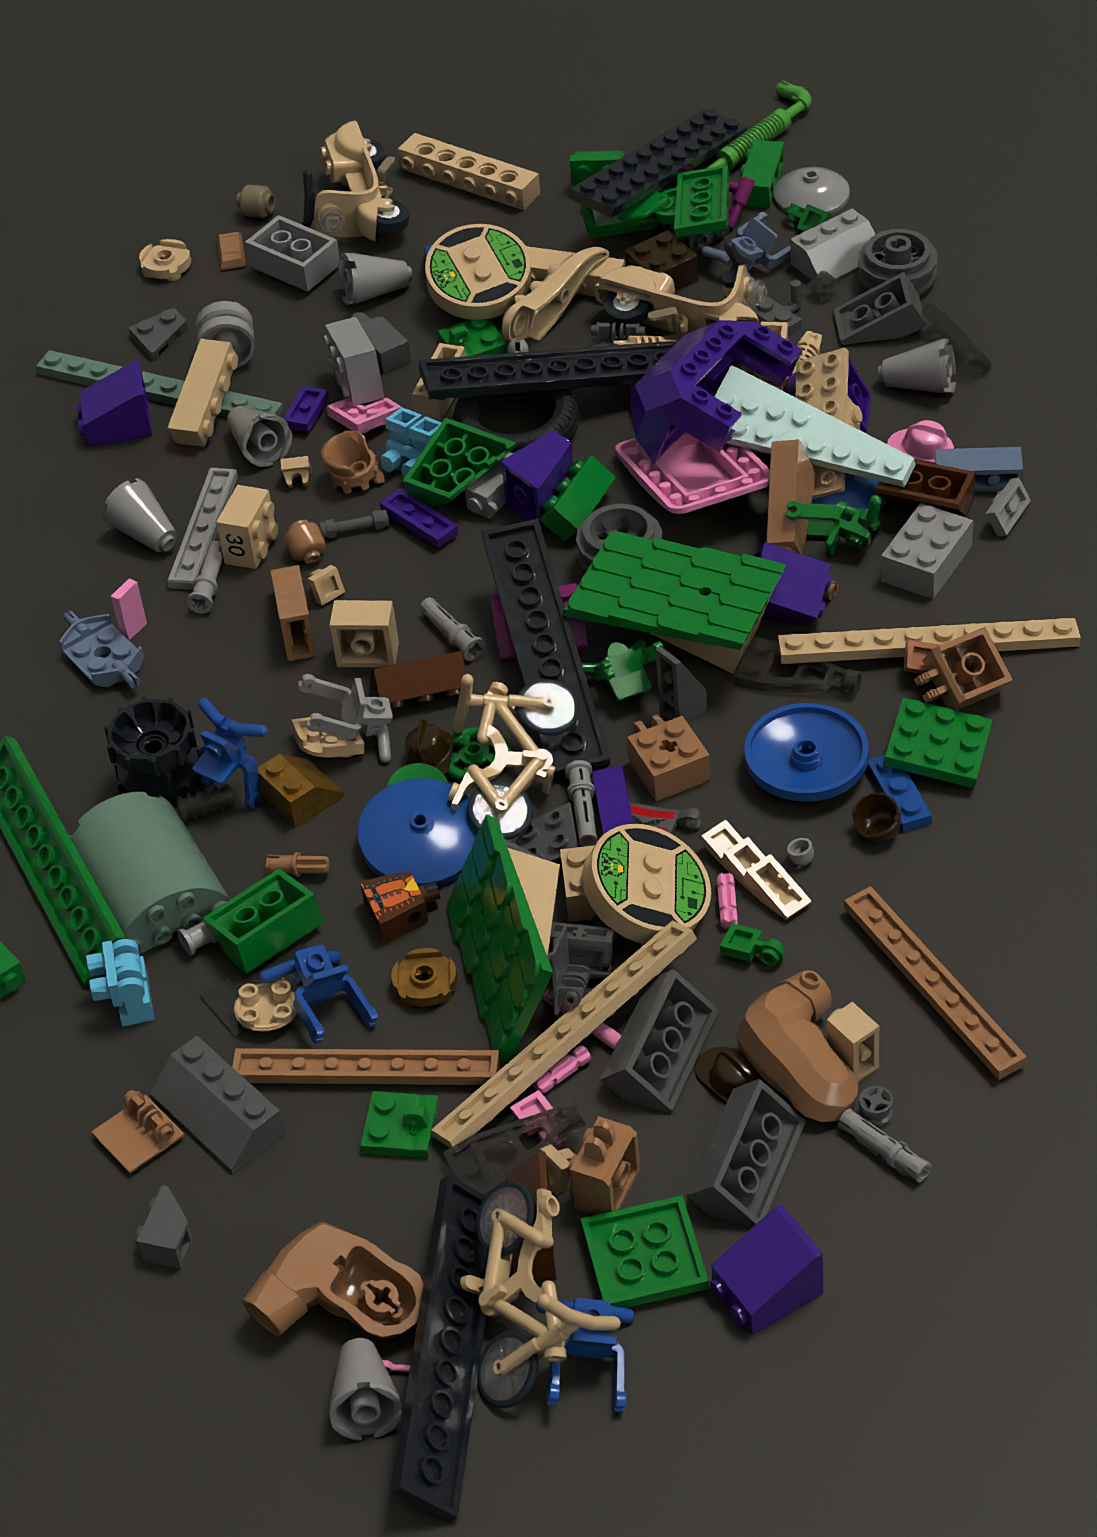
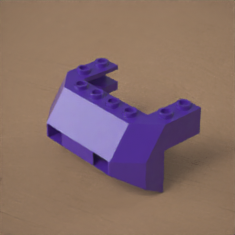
[630,320,803,464]

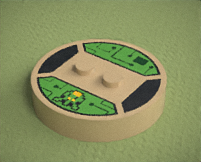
[425,224,531,320]
[582,824,711,944]

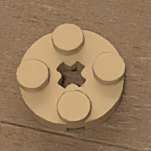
[139,239,191,281]

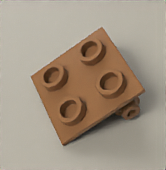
[91,1090,185,1173]

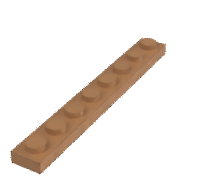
[844,886,1027,1080]
[232,1048,500,1085]

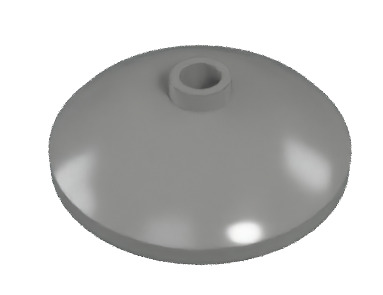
[773,167,850,214]

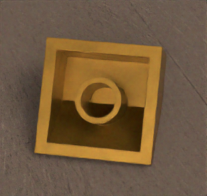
[258,754,345,827]

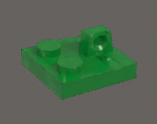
[438,319,508,356]
[360,1091,440,1159]

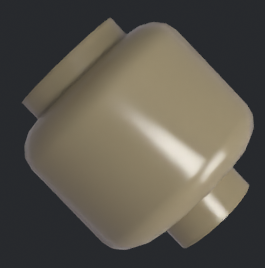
[236,184,276,218]

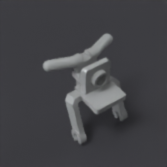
[298,674,393,763]

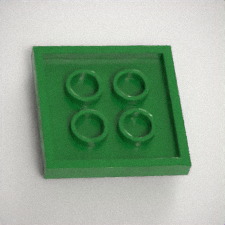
[883,697,992,788]
[580,1195,709,1308]

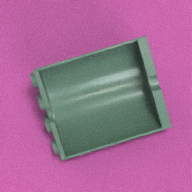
[69,792,230,954]

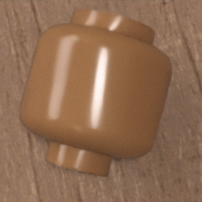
[284,520,326,564]

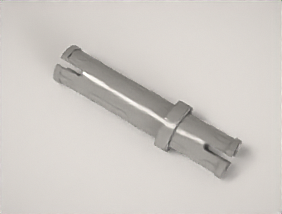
[838,1109,932,1182]

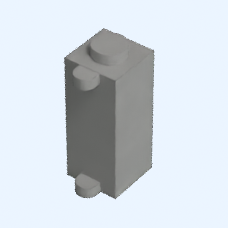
[465,452,513,519]

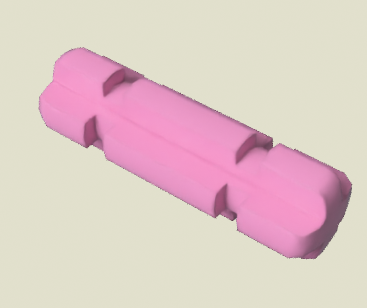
[717,873,738,929]
[532,1045,591,1093]

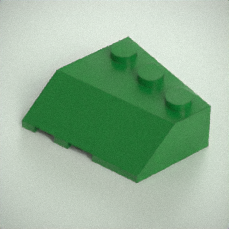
[403,417,517,509]

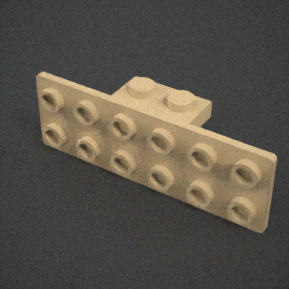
[795,348,862,500]

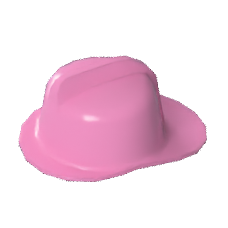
[887,420,954,463]

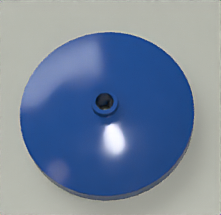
[744,703,869,802]
[358,778,482,888]

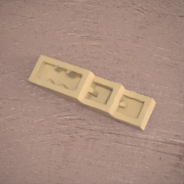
[700,820,811,920]

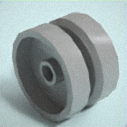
[195,301,256,368]

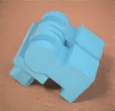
[381,407,442,478]
[86,939,155,1026]

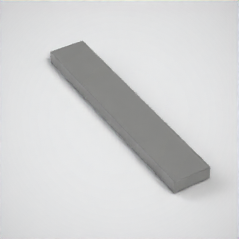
[167,468,238,590]

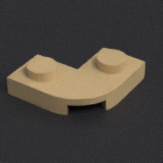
[291,717,364,758]

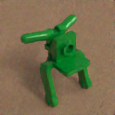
[786,495,882,557]
[582,639,663,701]

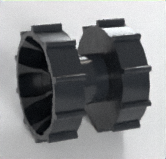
[104,697,202,808]

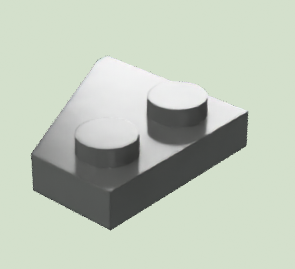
[129,308,188,361]

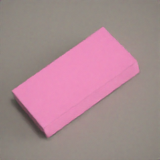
[111,578,147,641]

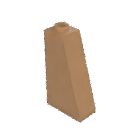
[767,439,816,554]
[271,565,317,661]

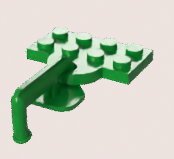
[581,165,730,238]

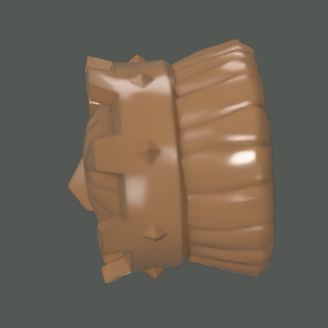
[320,431,385,494]

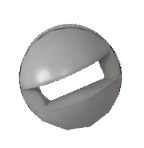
[507,339,529,353]
[787,838,814,866]

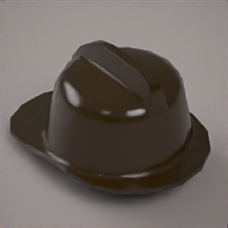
[405,719,453,775]
[695,1046,767,1103]

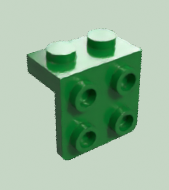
[570,151,624,186]

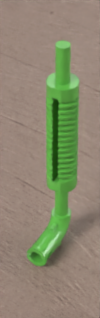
[707,80,812,171]

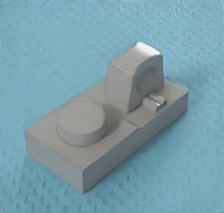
[985,478,1031,537]

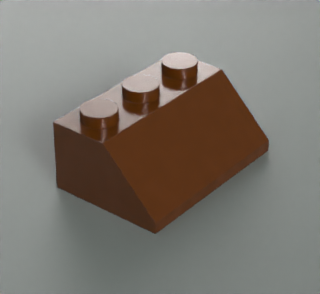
[875,460,975,516]
[371,651,467,708]
[501,1152,557,1281]

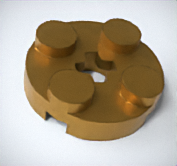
[391,948,457,1007]

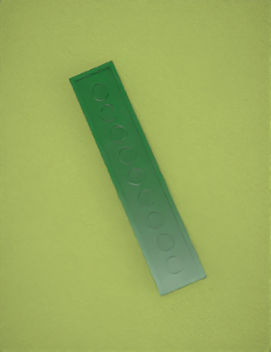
[0,736,126,985]

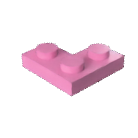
[327,397,402,434]

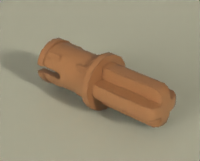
[266,852,330,877]

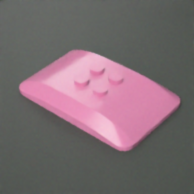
[615,432,770,514]

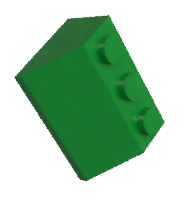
[202,868,324,973]

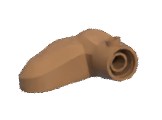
[735,970,858,1122]
[242,1222,424,1340]

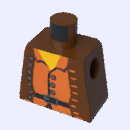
[360,871,441,944]

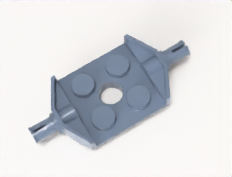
[59,610,144,689]

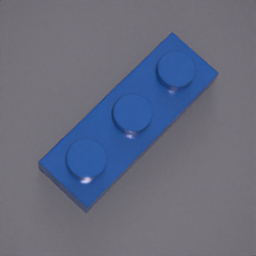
[867,754,932,832]

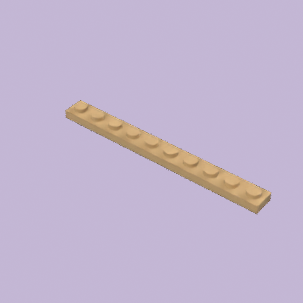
[778,618,1081,664]
[431,920,697,1151]

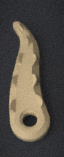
[502,247,609,342]

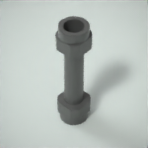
[320,509,389,539]

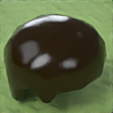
[852,793,902,843]

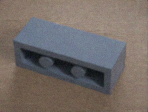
[935,447,1023,492]

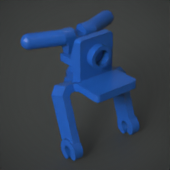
[193,698,268,809]
[260,944,378,1044]
[536,1298,635,1413]

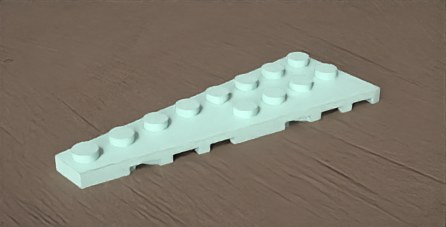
[714,366,915,487]

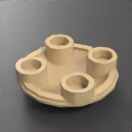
[234,980,297,1032]

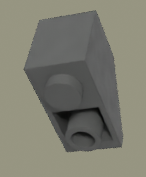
[135,1185,193,1269]

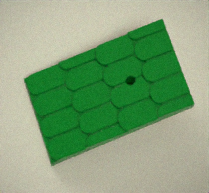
[561,532,787,674]
[446,814,560,1063]

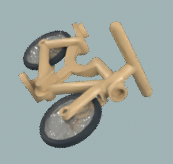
[447,674,580,840]
[460,1181,621,1408]

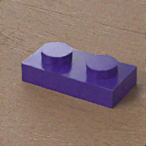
[283,386,329,433]

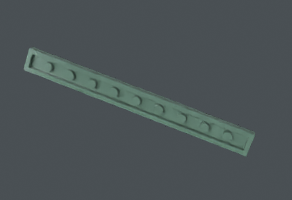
[36,350,284,418]

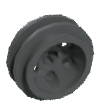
[859,229,937,295]
[576,504,662,571]

